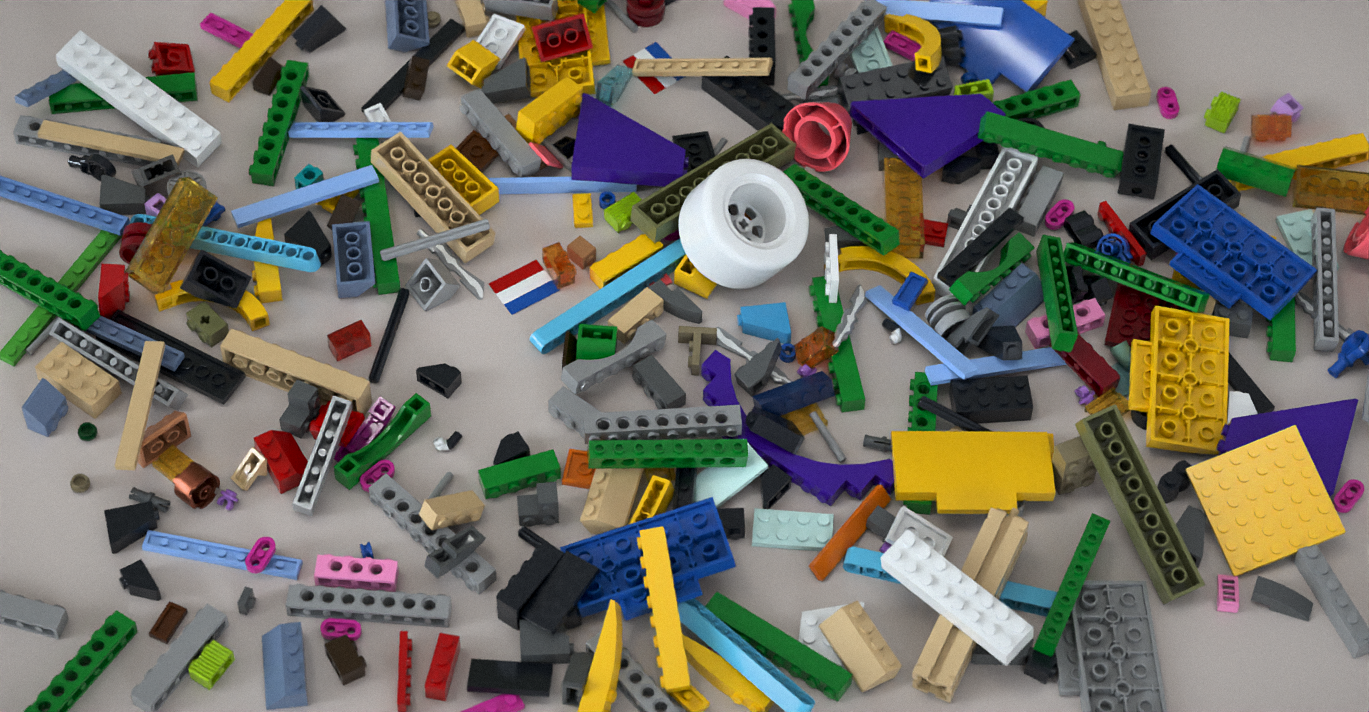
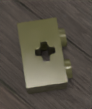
[186,301,229,348]

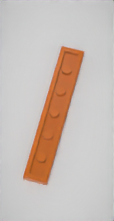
[808,485,892,581]

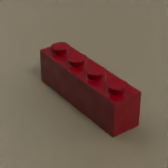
[1049,332,1121,398]

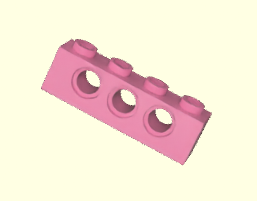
[1025,298,1105,349]
[314,554,399,592]

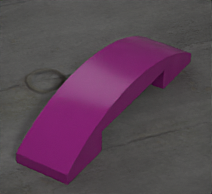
[334,396,396,462]

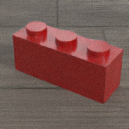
[424,633,461,701]

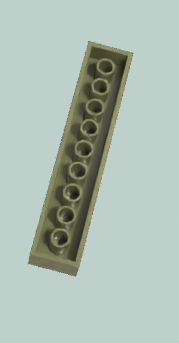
[631,123,796,243]
[1075,404,1205,605]

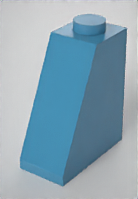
[737,302,791,344]

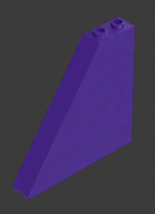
[571,93,689,187]
[850,94,1006,179]
[1216,399,1358,497]

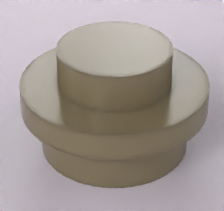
[427,11,441,28]
[70,474,90,493]

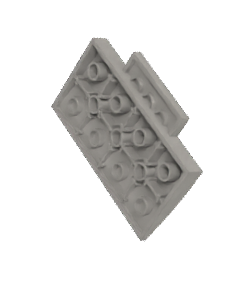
[1054,580,1167,712]

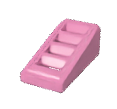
[1217,574,1239,613]

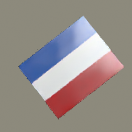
[622,42,686,95]
[489,260,560,315]

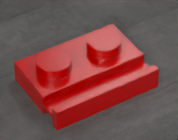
[907,217,948,247]

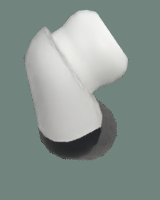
[882,318,902,344]
[433,431,462,451]

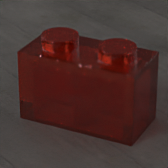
[327,320,371,362]

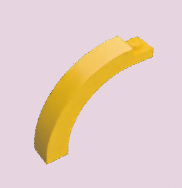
[884,14,942,73]
[824,246,936,306]
[154,279,270,331]

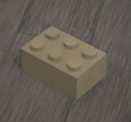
[1052,436,1097,495]

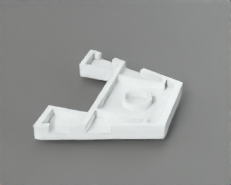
[799,602,864,670]

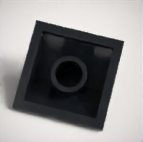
[300,86,346,122]

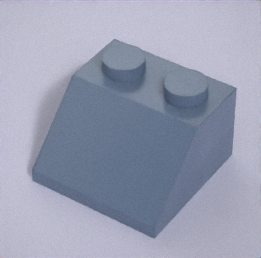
[22,378,68,437]

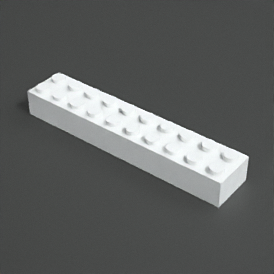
[56,30,222,168]
[932,147,1038,296]

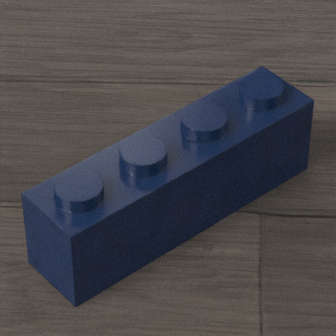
[752,371,835,416]

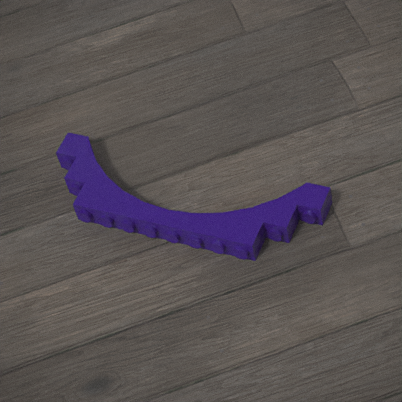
[701,350,895,506]

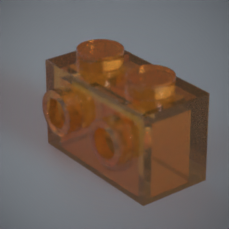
[1251,114,1292,142]
[542,242,577,289]
[794,326,839,369]

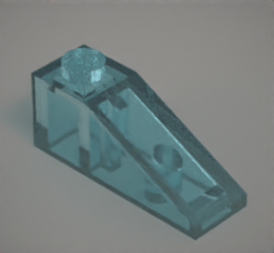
[595,65,633,107]

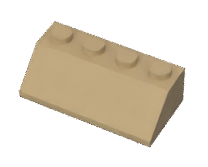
[580,468,644,534]
[818,600,902,693]

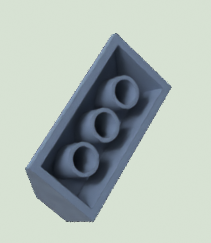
[385,0,430,52]
[332,221,375,298]
[972,263,1044,328]
[262,622,308,710]

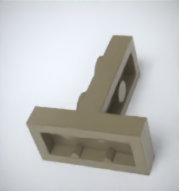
[678,326,717,376]

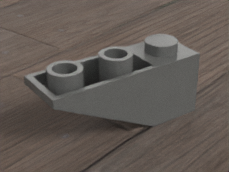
[735,338,782,397]

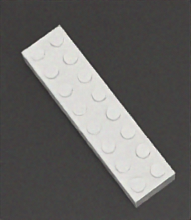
[881,529,1033,666]

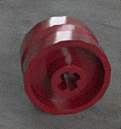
[626,0,665,28]
[119,222,165,268]

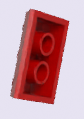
[530,12,593,62]
[98,263,130,319]
[253,430,308,494]

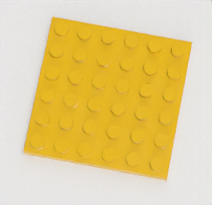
[1185,425,1346,577]

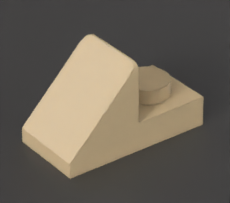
[231,447,267,491]

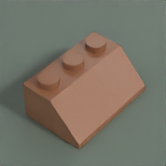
[138,411,191,468]

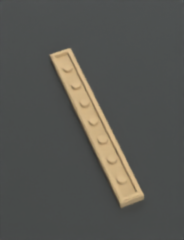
[632,58,773,77]
[37,120,185,166]
[114,341,165,470]

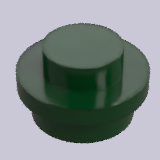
[78,422,98,441]

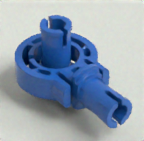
[1096,234,1133,263]
[1327,330,1369,378]

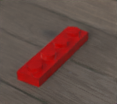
[1097,201,1147,267]
[397,631,413,712]

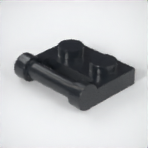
[1062,30,1097,69]

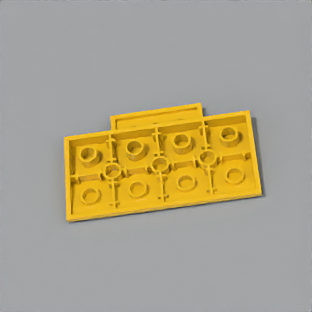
[516,0,611,97]
[1128,305,1229,455]
[891,431,1055,514]

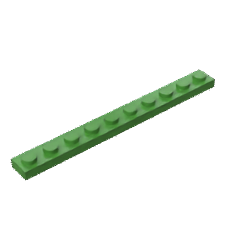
[0,230,123,367]

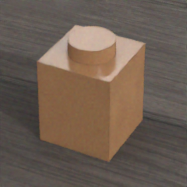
[567,235,596,270]

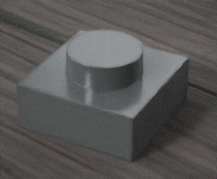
[237,586,256,615]

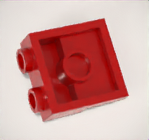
[148,42,195,76]
[309,401,365,447]

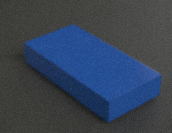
[892,272,928,311]

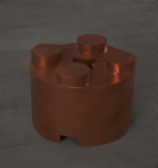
[173,461,220,509]

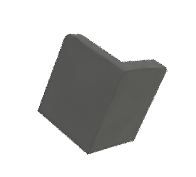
[947,204,972,230]

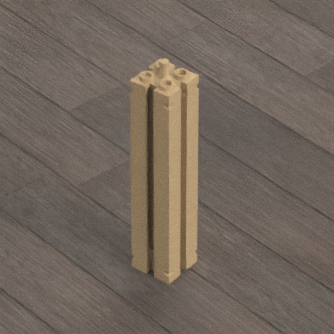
[913,507,1029,703]

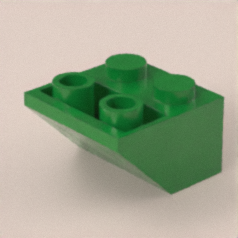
[576,324,617,360]

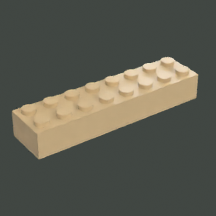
[1078,0,1151,110]
[371,131,495,264]
[220,329,372,416]

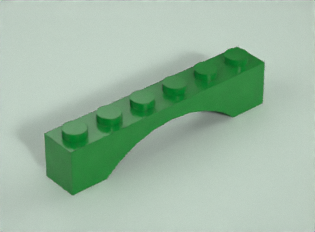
[788,0,829,88]
[949,232,1035,306]
[334,393,431,490]

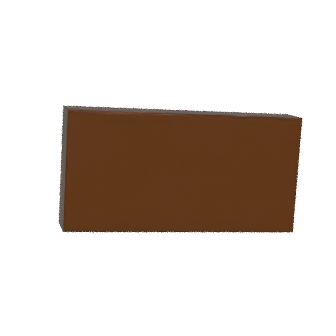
[149,601,188,644]

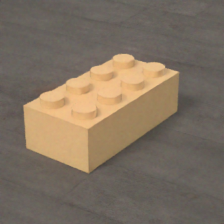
[35,342,122,419]

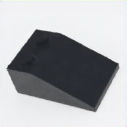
[180,249,252,309]

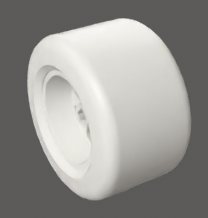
[678,159,809,289]

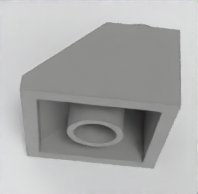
[405,258,460,311]

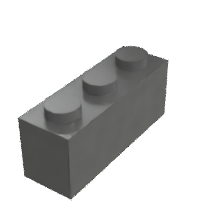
[632,355,686,409]

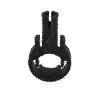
[68,154,116,181]

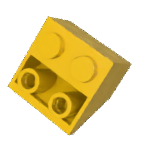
[446,40,501,88]
[674,255,717,299]

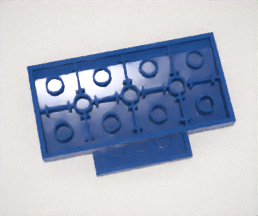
[928,0,1075,93]
[1150,184,1317,321]
[560,497,736,621]

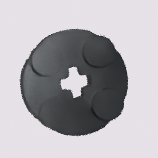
[1066,265,1088,303]

